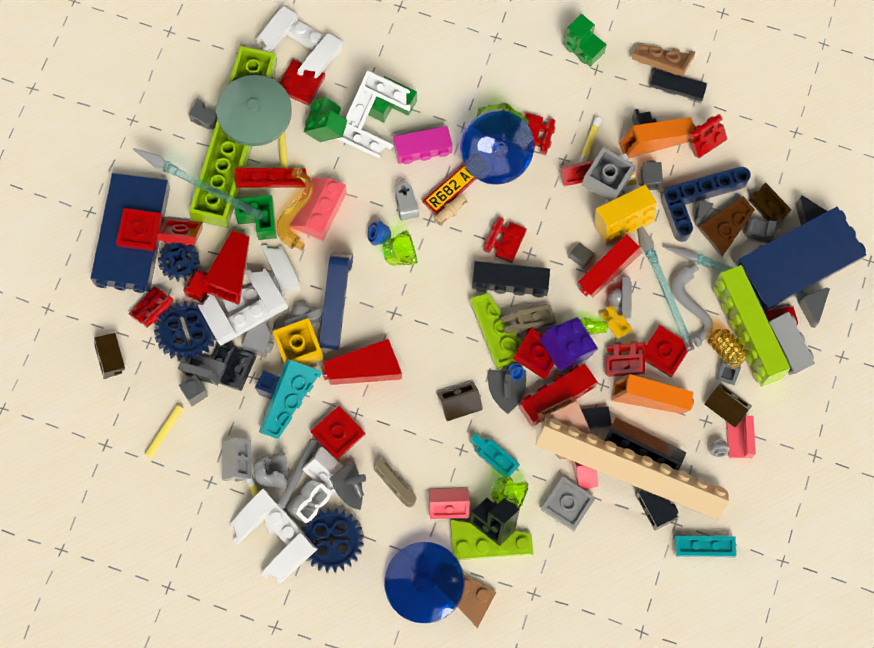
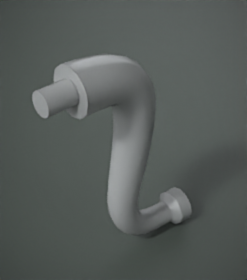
[671,264,713,347]

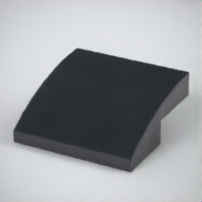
[211,343,256,391]

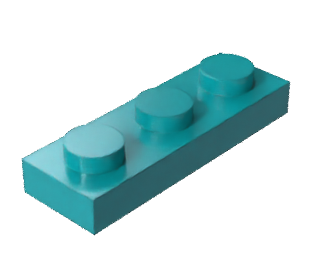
[675,536,736,558]

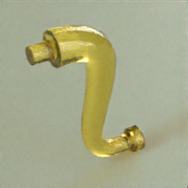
[277,167,314,250]

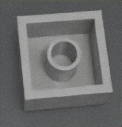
[582,147,636,201]

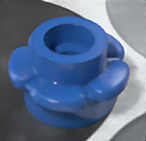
[506,363,525,381]

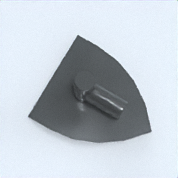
[488,371,526,414]
[329,461,366,510]

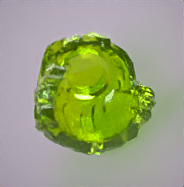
[382,230,418,266]
[491,476,529,509]

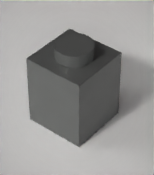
[640,160,663,190]
[179,375,208,407]

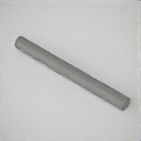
[277,440,318,509]

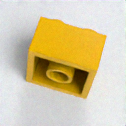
[272,318,323,365]

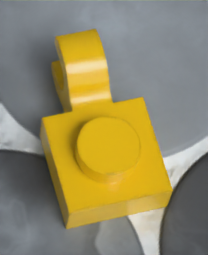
[600,305,633,339]

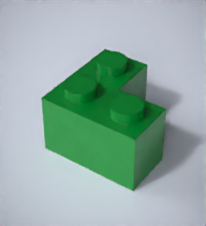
[564,13,607,67]
[368,76,417,123]
[303,97,348,142]
[234,195,277,240]

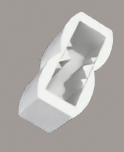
[287,480,331,523]

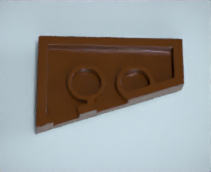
[699,196,755,257]

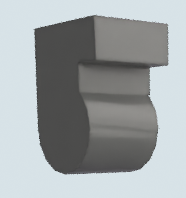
[188,99,218,130]
[745,218,777,243]

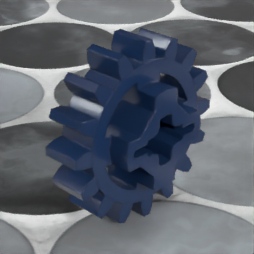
[158,242,200,282]

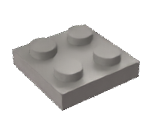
[541,476,595,532]

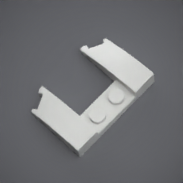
[256,6,343,78]
[337,70,410,158]
[222,245,300,317]
[198,268,288,346]
[230,489,317,584]

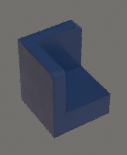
[255,370,280,399]

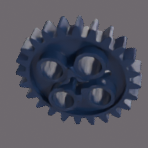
[154,301,217,362]
[302,508,364,573]

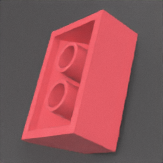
[289,178,347,241]

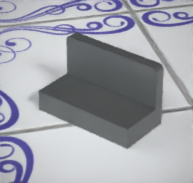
[178,355,227,386]

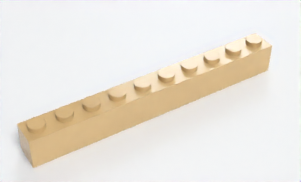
[535,417,729,520]

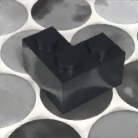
[469,497,520,546]

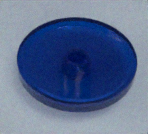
[460,110,534,185]
[384,542,465,624]

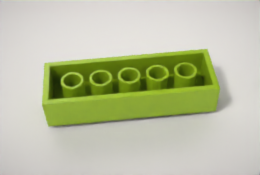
[713,265,790,387]

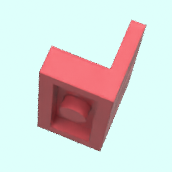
[727,416,756,458]
[429,488,470,519]

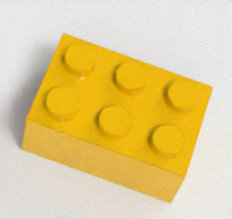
[595,185,657,244]

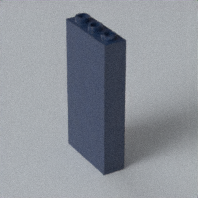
[90,173,170,293]
[736,206,867,311]

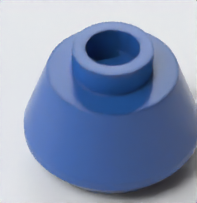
[367,220,391,246]

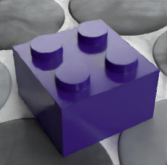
[540,317,598,371]

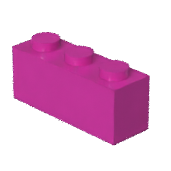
[393,126,453,164]

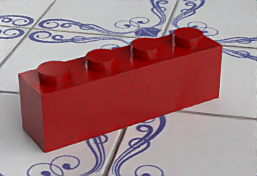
[519,363,598,427]

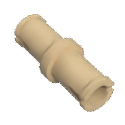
[433,193,468,226]

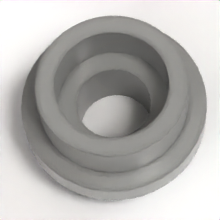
[710,440,730,457]

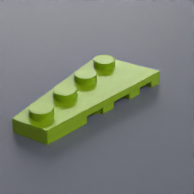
[469,293,522,370]
[450,520,533,560]

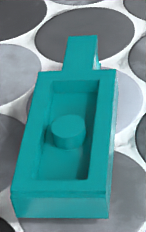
[470,433,520,480]

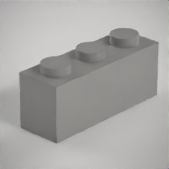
[768,312,815,375]

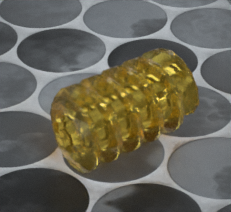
[707,329,749,369]

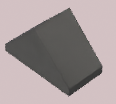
[799,287,830,328]

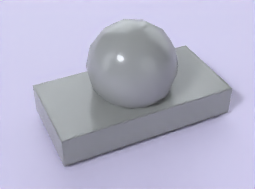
[608,276,632,318]
[285,303,323,326]

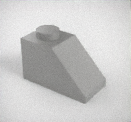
[242,321,274,358]

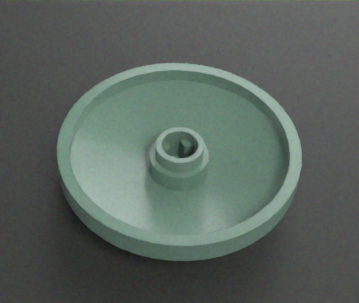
[216,75,292,146]

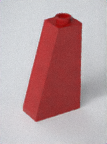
[203,230,250,305]
[578,234,642,298]
[321,339,402,385]

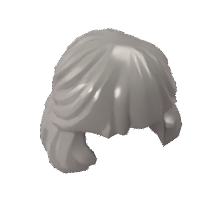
[254,452,289,488]

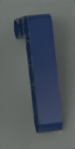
[661,167,751,242]
[319,251,353,350]

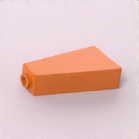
[619,117,696,159]
[611,374,694,414]

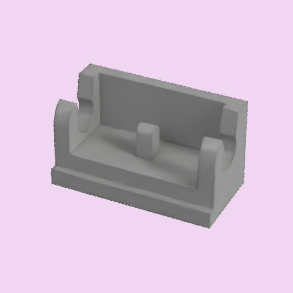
[222,437,251,482]

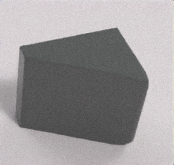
[695,201,714,226]
[568,243,595,268]
[716,359,741,385]

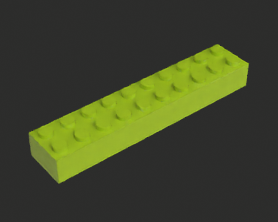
[189,46,277,228]

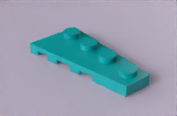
[259,359,323,439]

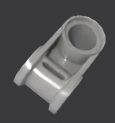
[395,182,419,221]

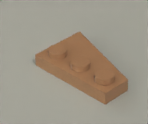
[632,44,696,77]
[434,564,496,629]

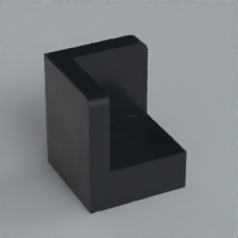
[632,109,657,125]

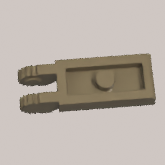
[500,305,556,334]
[374,459,417,507]

